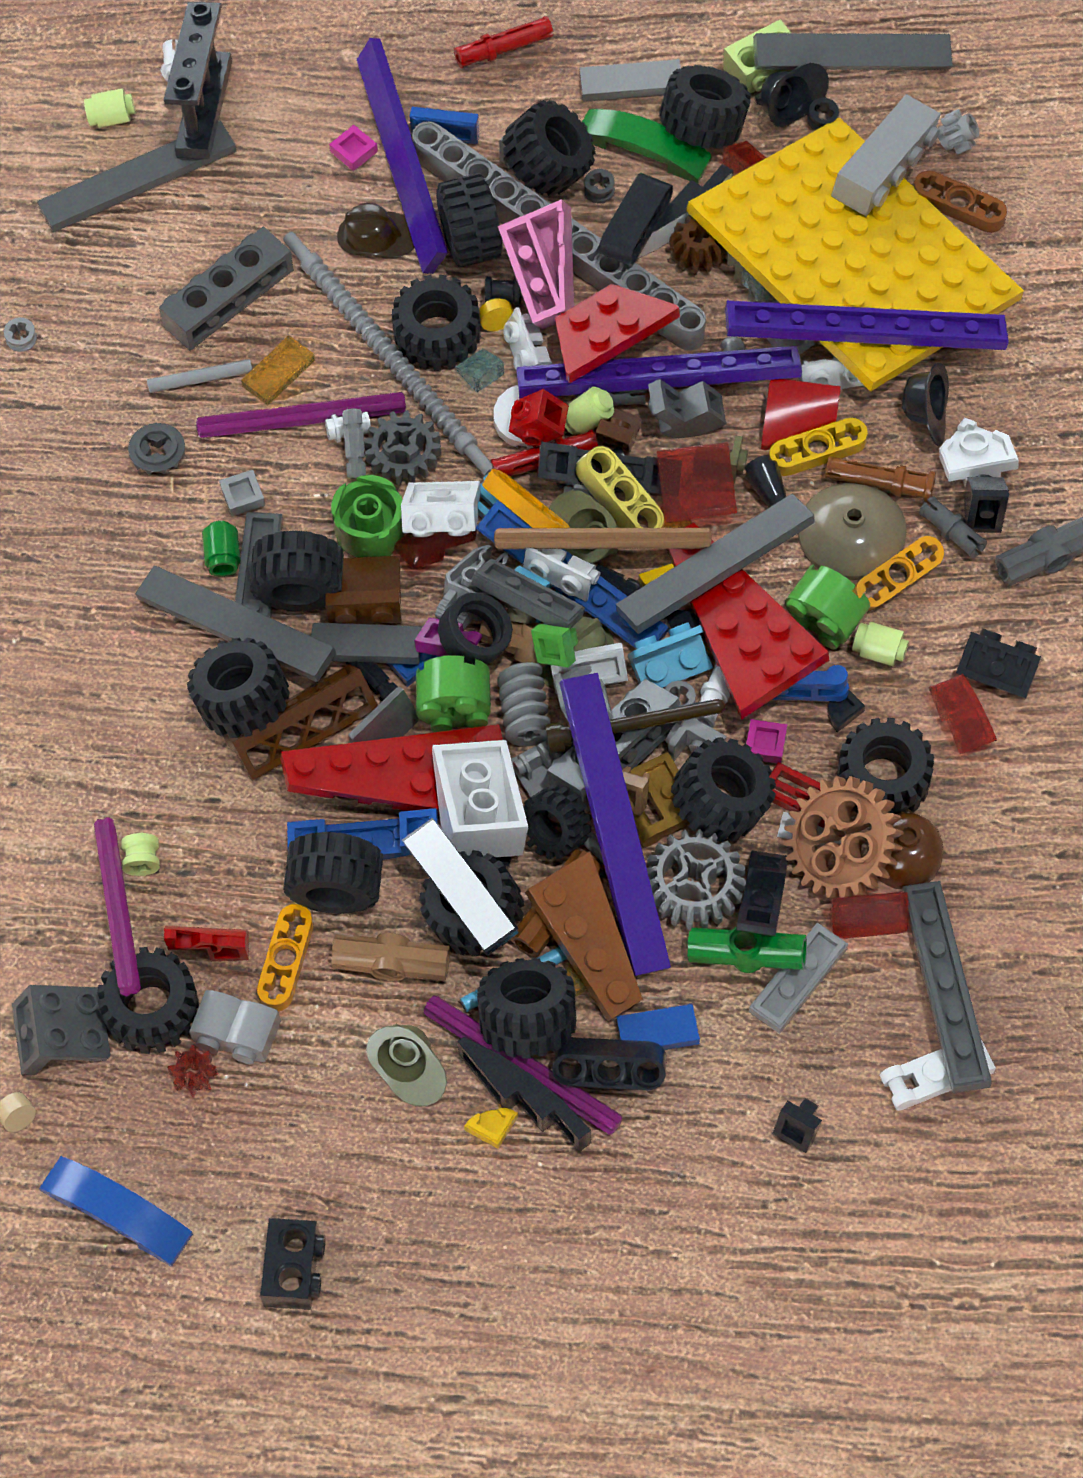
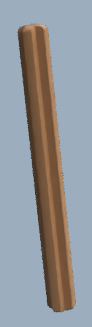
[494,528,712,549]

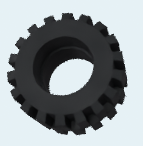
[659,65,751,149]
[502,100,596,196]
[436,173,503,268]
[392,274,481,371]
[250,531,344,611]
[187,637,290,738]
[837,717,934,814]
[671,737,776,842]
[283,832,383,914]
[419,850,525,956]
[97,947,199,1054]
[477,958,577,1058]

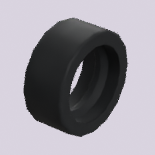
[438,593,513,665]

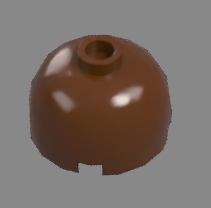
[868,812,944,890]

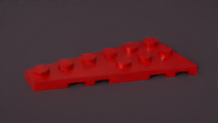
[666,522,830,720]
[280,724,503,816]

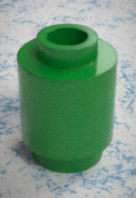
[202,520,241,577]

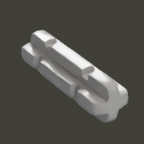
[343,408,366,479]

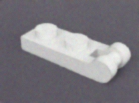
[880,1042,995,1111]

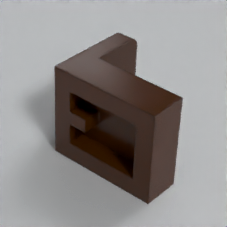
[596,408,642,452]

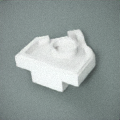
[939,418,1019,487]

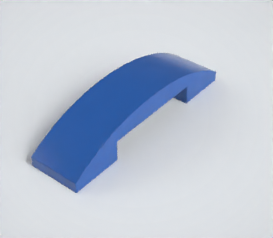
[287,809,438,860]
[39,1156,193,1267]

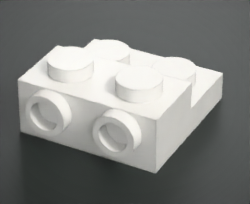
[401,481,481,537]

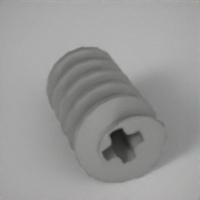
[497,662,550,747]

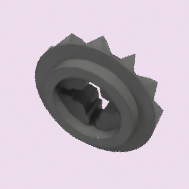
[128,423,185,475]

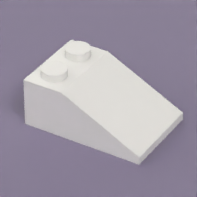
[432,740,528,857]

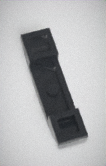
[537,442,682,497]
[736,850,788,936]

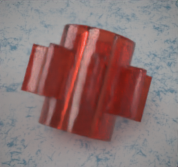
[168,1045,218,1097]

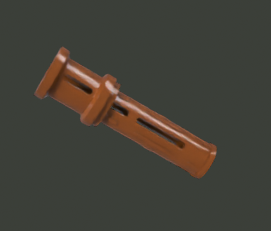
[825,456,936,503]

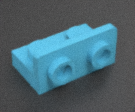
[627,622,713,688]

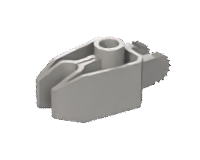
[435,545,508,629]

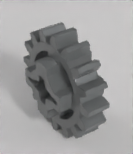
[364,410,442,485]

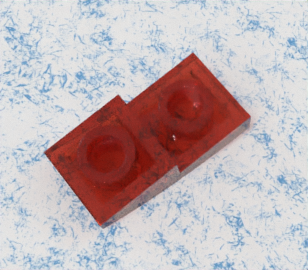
[394,530,477,569]
[928,674,997,754]

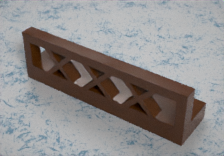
[223,664,378,781]

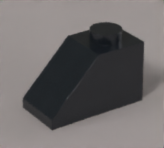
[964,475,1009,533]

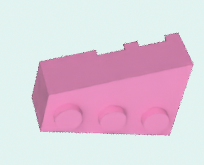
[498,200,574,330]

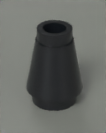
[745,455,787,508]

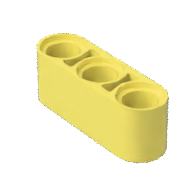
[576,446,664,528]

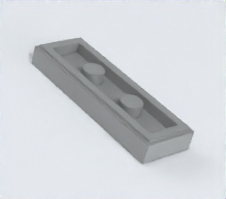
[580,59,681,102]
[749,922,848,1034]

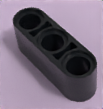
[598,172,673,266]
[552,1037,667,1090]

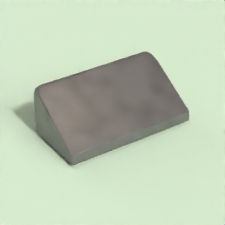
[348,686,419,743]

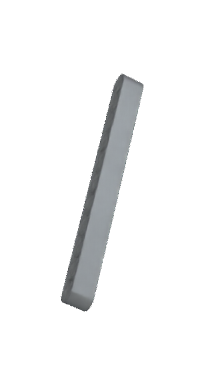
[412,122,706,351]

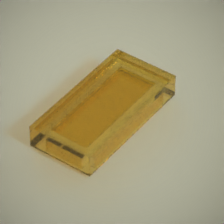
[241,335,315,406]

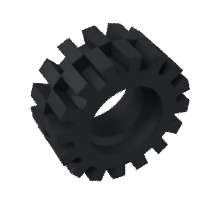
[523,785,592,859]

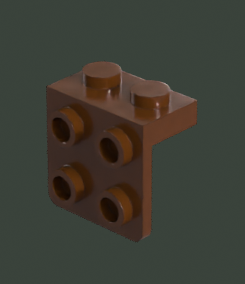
[326,556,402,624]

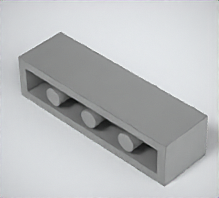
[831,94,941,216]

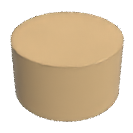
[0,1092,36,1132]

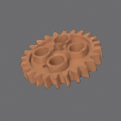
[783,776,903,900]

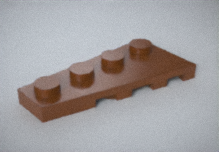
[525,851,643,1022]

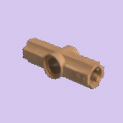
[331,933,450,982]

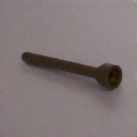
[545,699,726,754]

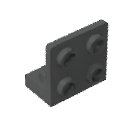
[12,985,111,1075]

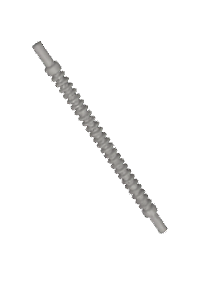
[283,232,494,476]

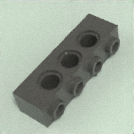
[159,226,294,351]
[547,679,683,814]

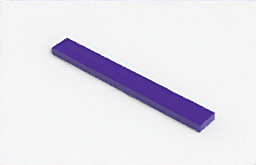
[356,37,448,274]
[725,301,1009,350]
[516,346,802,399]
[559,673,671,976]

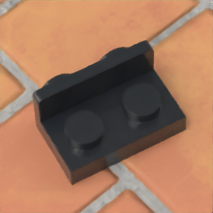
[956,628,1042,699]

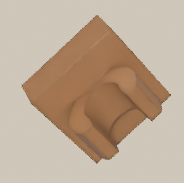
[622,766,650,816]

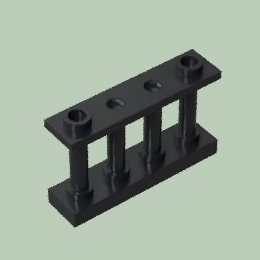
[164,2,232,159]

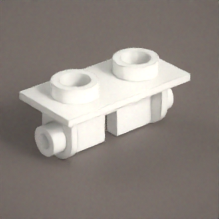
[503,307,552,370]
[798,357,863,389]
[523,548,600,602]

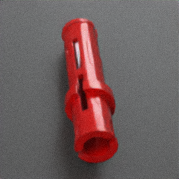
[454,16,553,68]
[490,429,598,477]

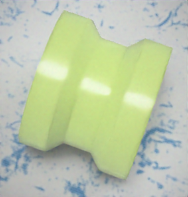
[121,833,160,876]

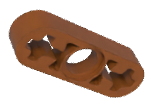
[914,171,1007,233]

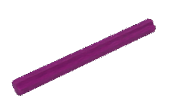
[196,392,406,438]
[94,817,141,996]
[424,995,623,1135]

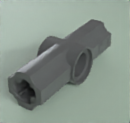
[995,517,1083,586]

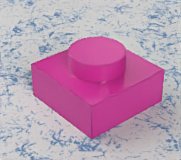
[329,125,378,172]
[746,719,787,763]

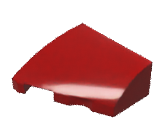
[761,379,841,450]
[164,926,249,962]

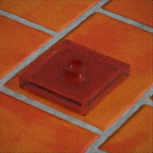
[656,442,737,524]

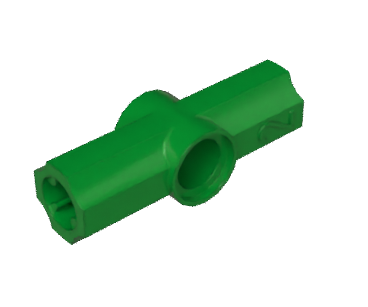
[687,927,807,973]

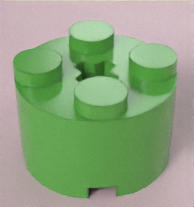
[331,475,405,558]
[785,565,870,650]
[416,656,491,732]

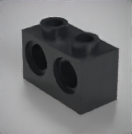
[260,1218,326,1310]

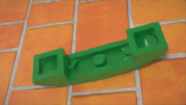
[582,109,712,184]

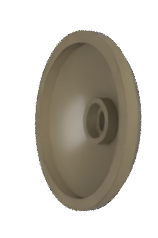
[798,483,907,580]

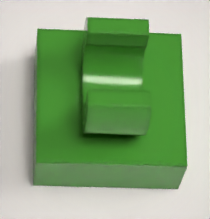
[531,624,578,668]

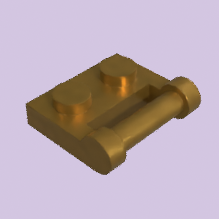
[631,752,690,847]

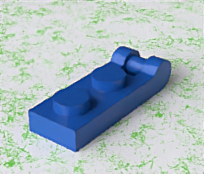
[772,665,849,701]

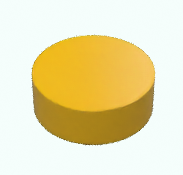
[479,298,513,332]

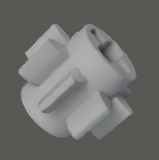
[938,109,980,155]

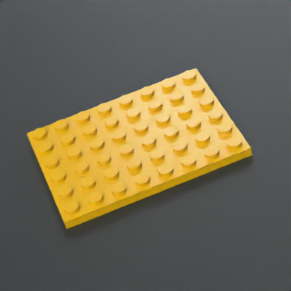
[686,117,1024,392]

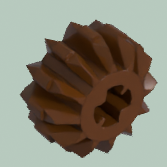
[669,216,727,274]

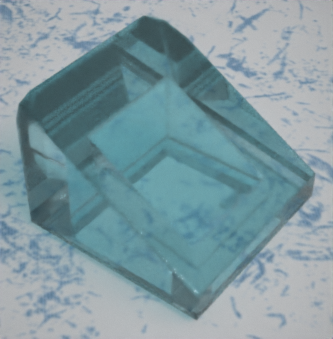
[455,349,504,393]

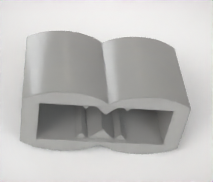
[189,990,281,1064]

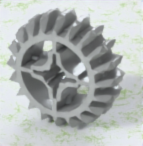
[647,829,746,930]

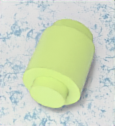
[84,88,136,128]
[565,387,614,435]
[852,622,909,667]

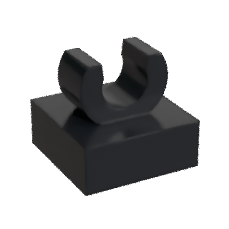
[772,1098,822,1153]

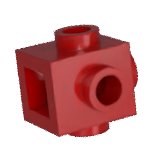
[509,389,569,447]

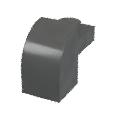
[648,379,727,438]

